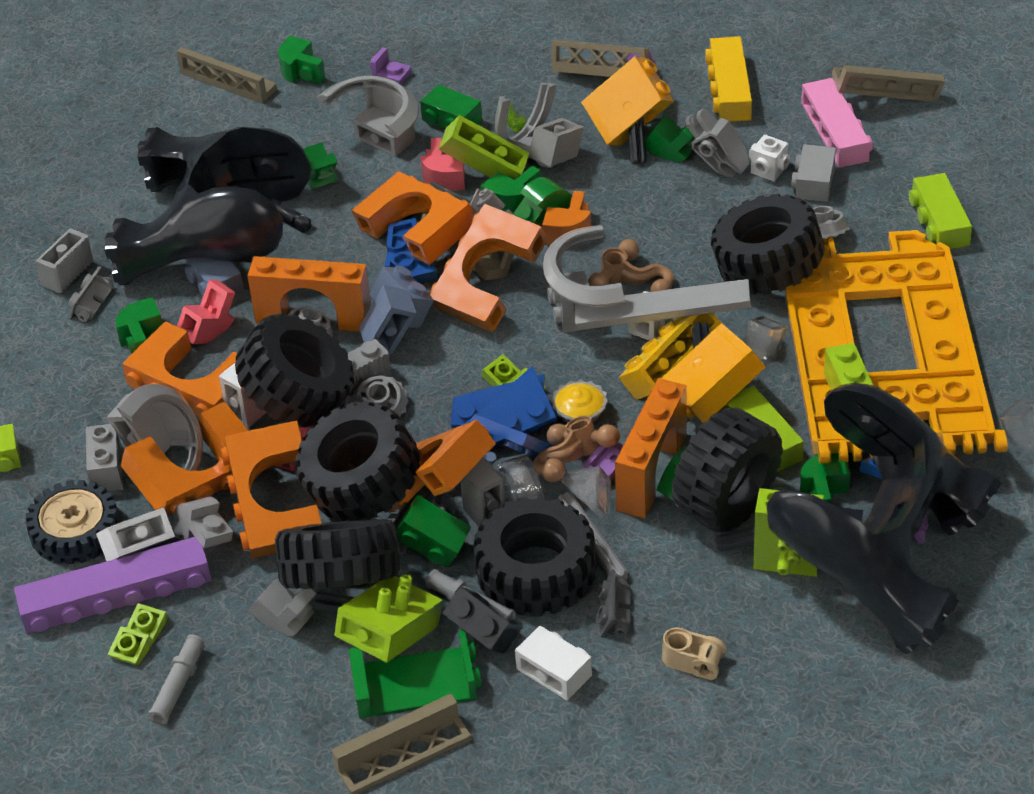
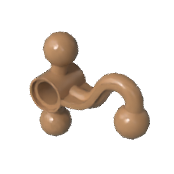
[588,239,675,292]
[532,416,620,483]

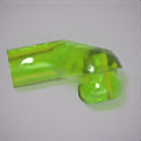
[507,103,526,132]

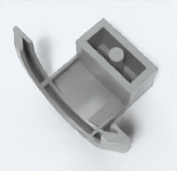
[316,76,419,157]
[495,83,584,168]
[543,225,625,333]
[106,384,204,471]

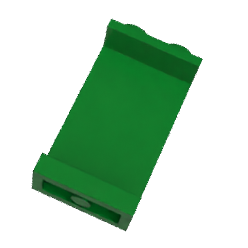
[348,630,481,719]

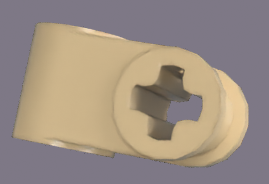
[662,627,727,680]

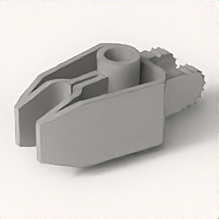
[685,109,749,177]

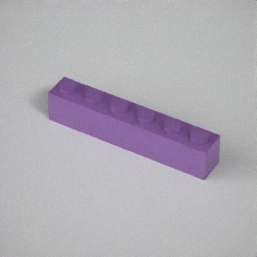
[14,537,211,634]

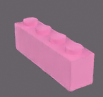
[801,78,873,168]

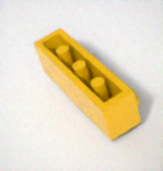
[618,313,721,400]

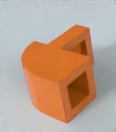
[542,191,591,245]

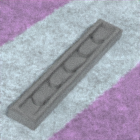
[575,279,751,330]

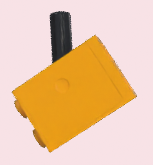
[581,56,674,164]
[662,322,766,423]

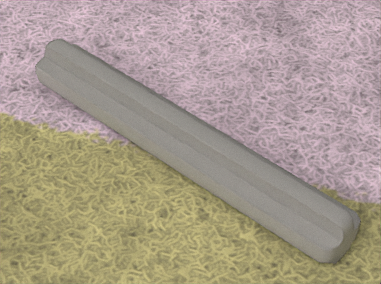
[557,492,628,580]

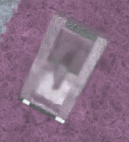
[560,466,611,522]

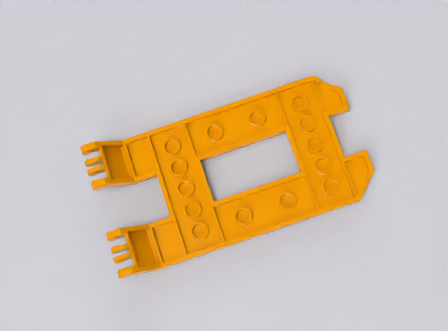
[784,230,1008,464]

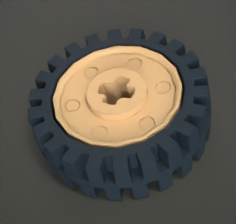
[26,480,120,564]

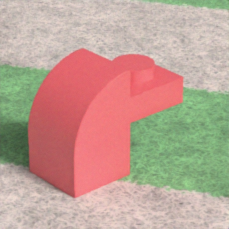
[420,138,465,191]
[177,279,236,344]

